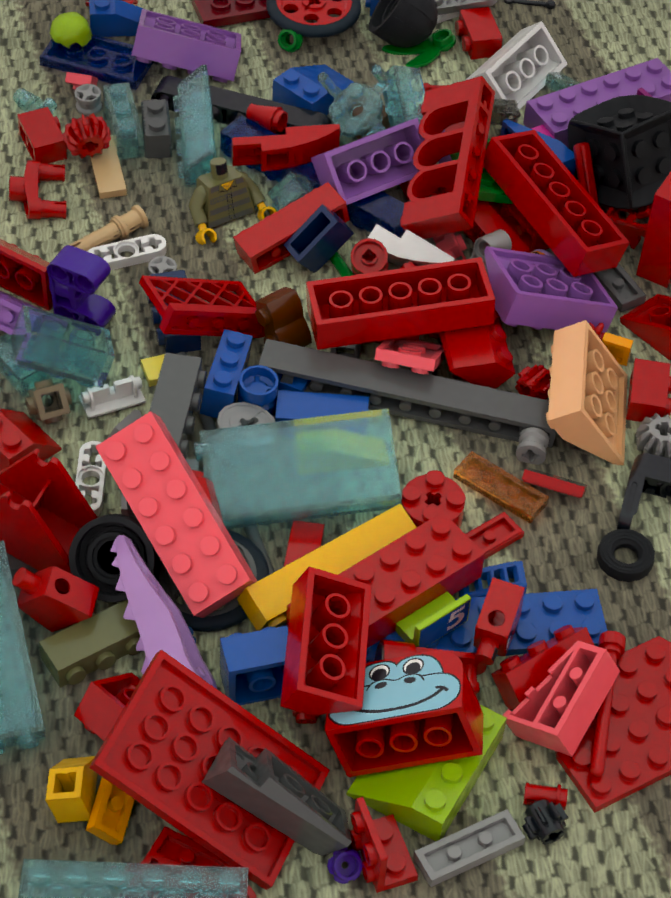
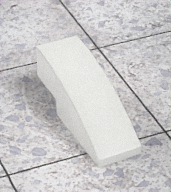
[368,224,455,266]

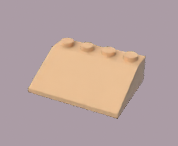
[546,320,627,465]

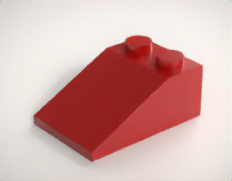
[620,294,671,360]

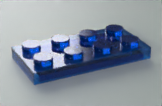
[39,35,154,90]

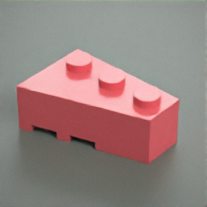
[502,641,620,757]

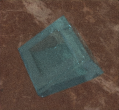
[545,72,580,92]

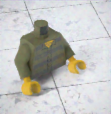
[189,157,277,245]

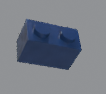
[284,204,354,273]

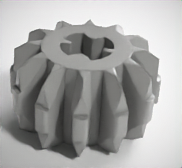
[635,413,671,458]

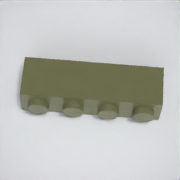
[39,599,141,688]

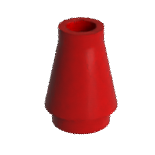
[246,104,288,133]

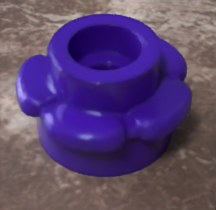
[327,847,362,884]

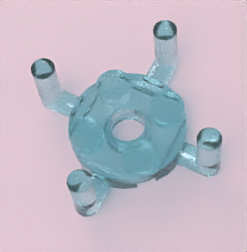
[318,65,391,138]

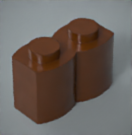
[255,287,312,347]

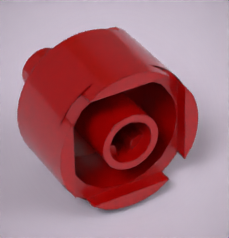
[401,470,466,528]

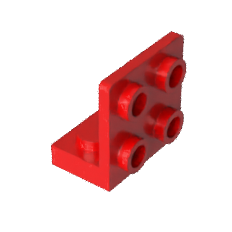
[350,797,418,893]

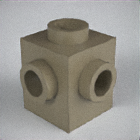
[25,378,72,424]

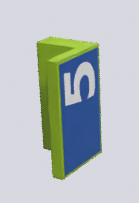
[395,591,471,648]

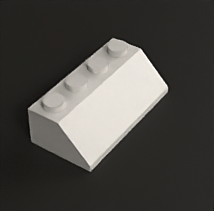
[466,21,567,117]

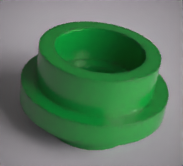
[278,29,303,53]

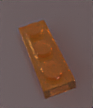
[453,451,549,524]

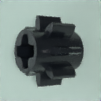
[522,799,568,845]

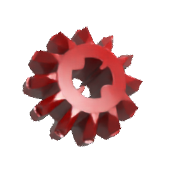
[64,113,111,159]

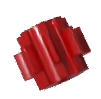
[515,365,551,399]

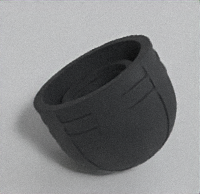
[369,0,438,48]
[69,514,160,602]

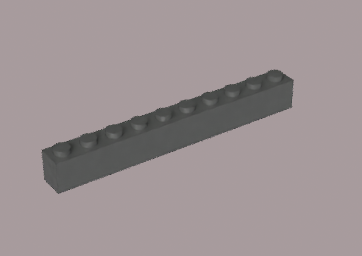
[258,339,556,448]

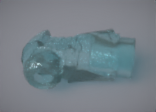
[13,88,57,115]

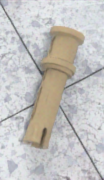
[69,205,149,251]

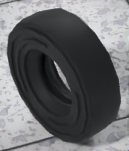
[597,529,655,582]

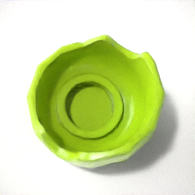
[50,12,92,49]

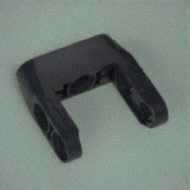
[616,453,671,530]

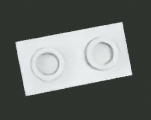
[79,375,146,419]

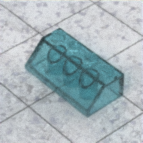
[173,65,216,187]

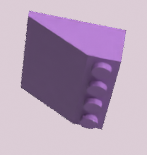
[131,9,241,83]
[484,246,618,333]

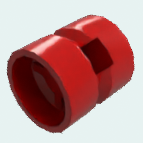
[350,238,388,275]

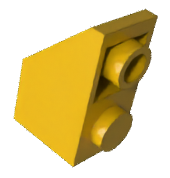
[45,756,98,823]

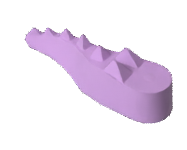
[110,535,217,689]

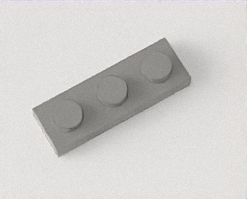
[413,809,526,887]

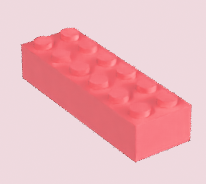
[95,411,257,618]

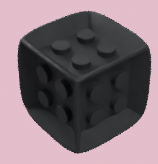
[568,95,671,210]

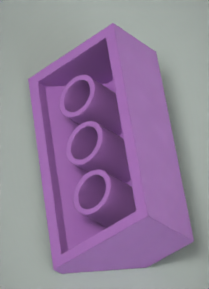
[311,118,424,205]

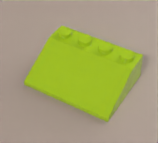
[346,705,507,841]

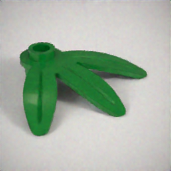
[382,29,456,69]

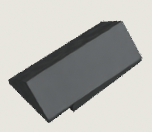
[202,737,352,856]

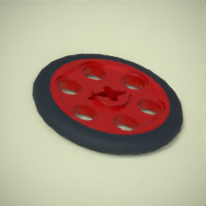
[266,0,361,38]

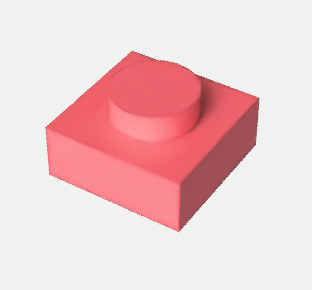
[65,72,98,90]

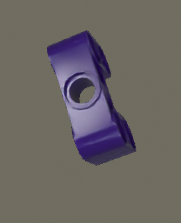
[47,245,116,335]

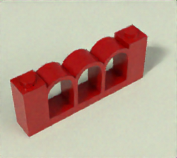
[400,76,495,239]

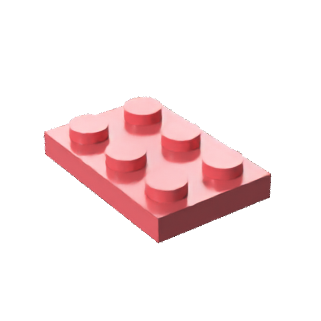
[374,339,446,374]

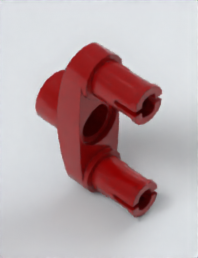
[9,160,67,220]

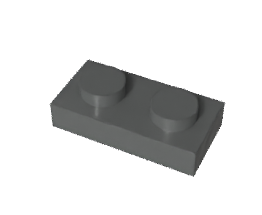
[594,264,646,312]

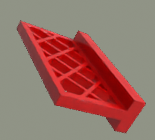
[139,275,265,338]

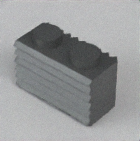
[141,99,172,159]

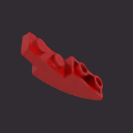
[232,124,340,172]

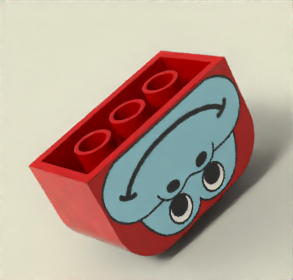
[325,650,484,777]

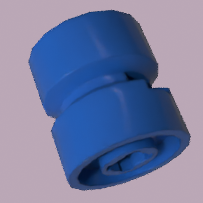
[237,365,279,416]

